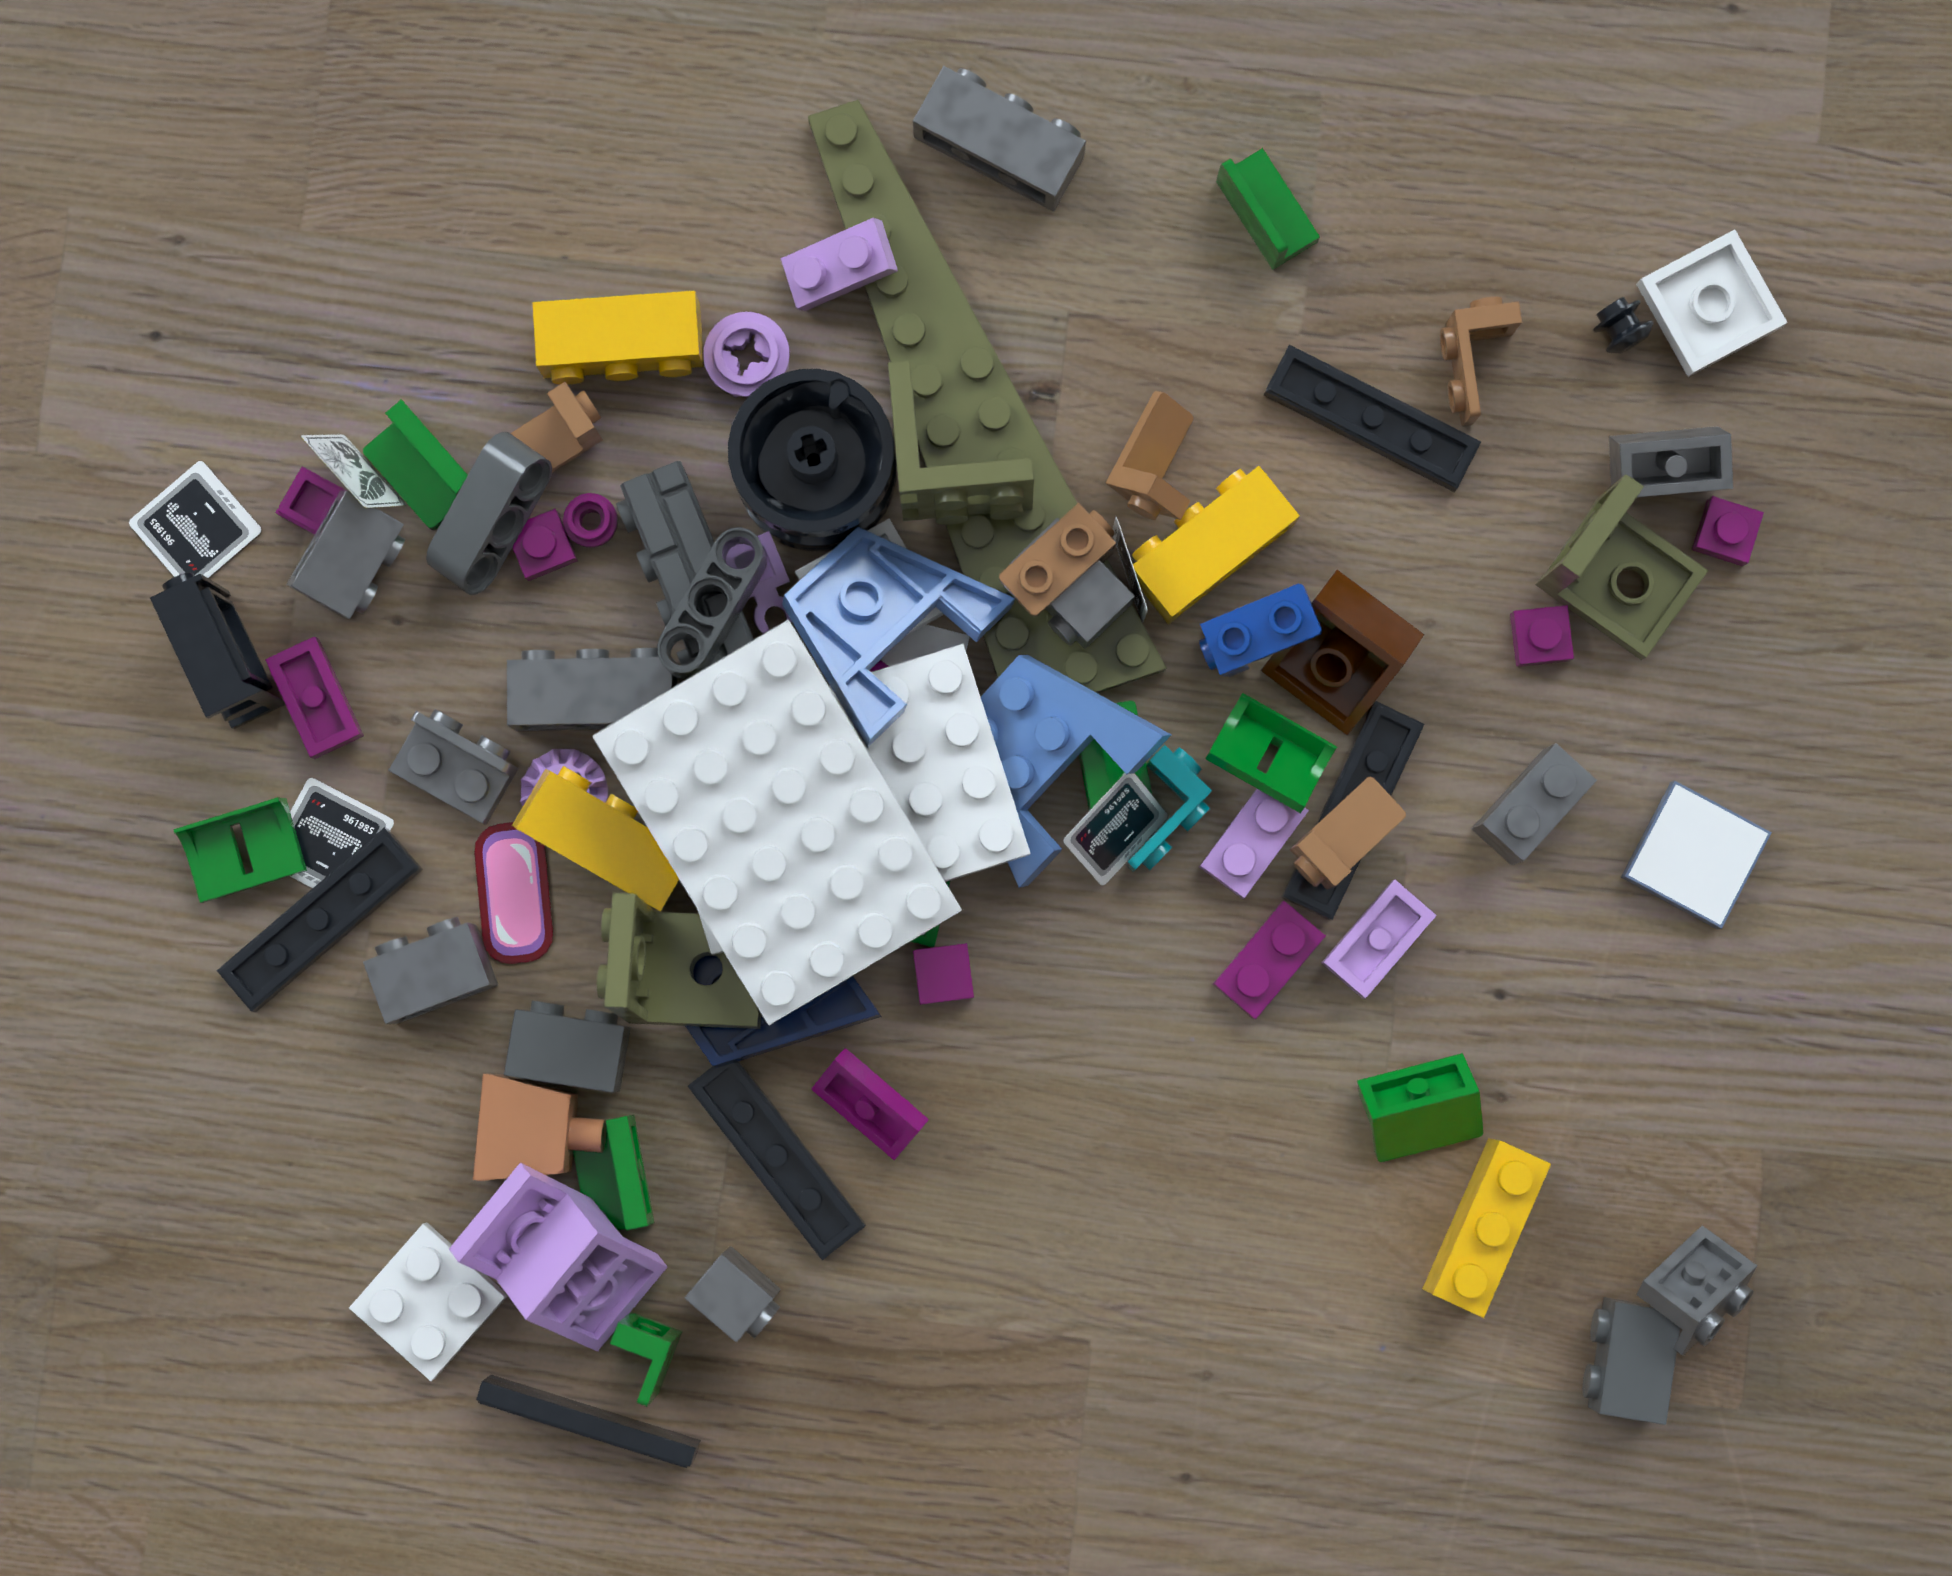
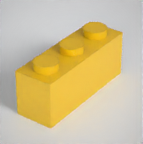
[532,291,704,385]
[1131,466,1300,625]
[512,766,679,912]
[1422,1138,1551,1318]

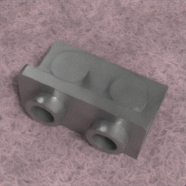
[388,709,519,825]
[1636,1225,1757,1356]

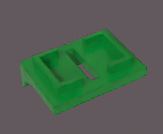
[1205,693,1337,814]
[173,797,307,903]

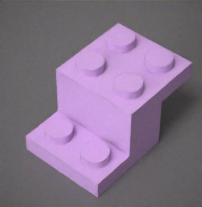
[449,1163,668,1351]

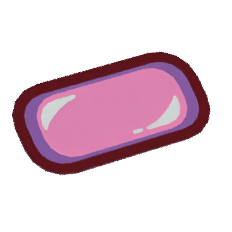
[474,822,553,964]

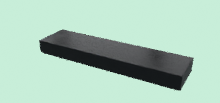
[1263,344,1481,492]
[1281,701,1425,921]
[216,827,423,1012]
[687,1061,866,1260]
[476,1375,701,1468]

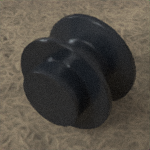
[1593,297,1654,354]

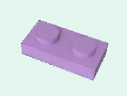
[781,218,898,311]
[1199,789,1309,899]
[1322,880,1437,999]

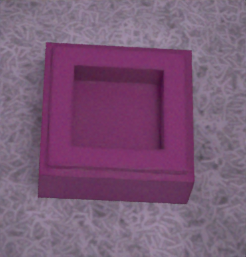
[275,466,350,535]
[913,943,974,1005]

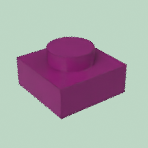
[1692,496,1764,567]
[513,509,578,582]
[1510,605,1574,667]

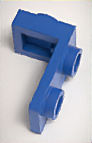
[1199,584,1322,677]

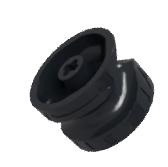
[728,369,897,551]

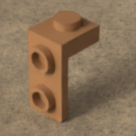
[1440,297,1522,426]
[510,382,603,472]
[1106,391,1193,520]
[999,503,1116,617]
[1290,777,1406,890]

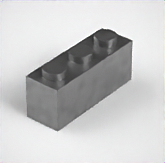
[913,66,1086,212]
[507,648,677,731]

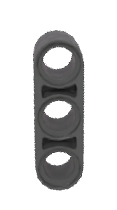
[426,432,552,595]
[657,527,767,680]

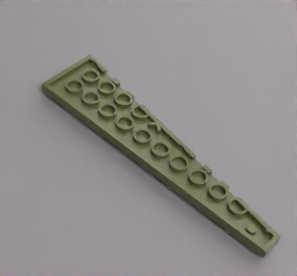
[808,100,1167,693]

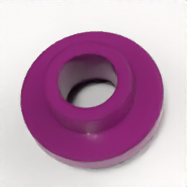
[563,493,618,548]

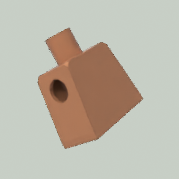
[473,1074,607,1181]

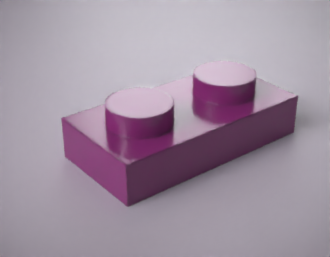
[265,636,364,759]
[1212,901,1326,1019]
[811,1048,929,1160]

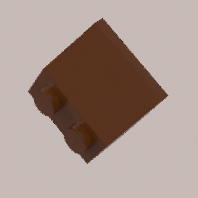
[1260,570,1425,735]

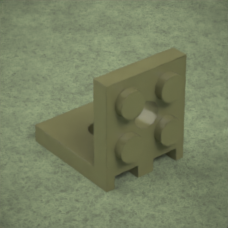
[888,361,1034,525]
[1535,474,1708,660]
[597,893,762,1029]

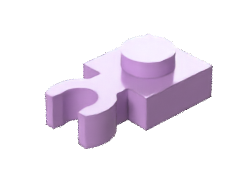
[726,531,792,634]

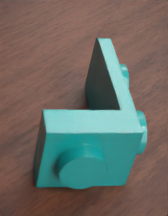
[1125,745,1212,872]

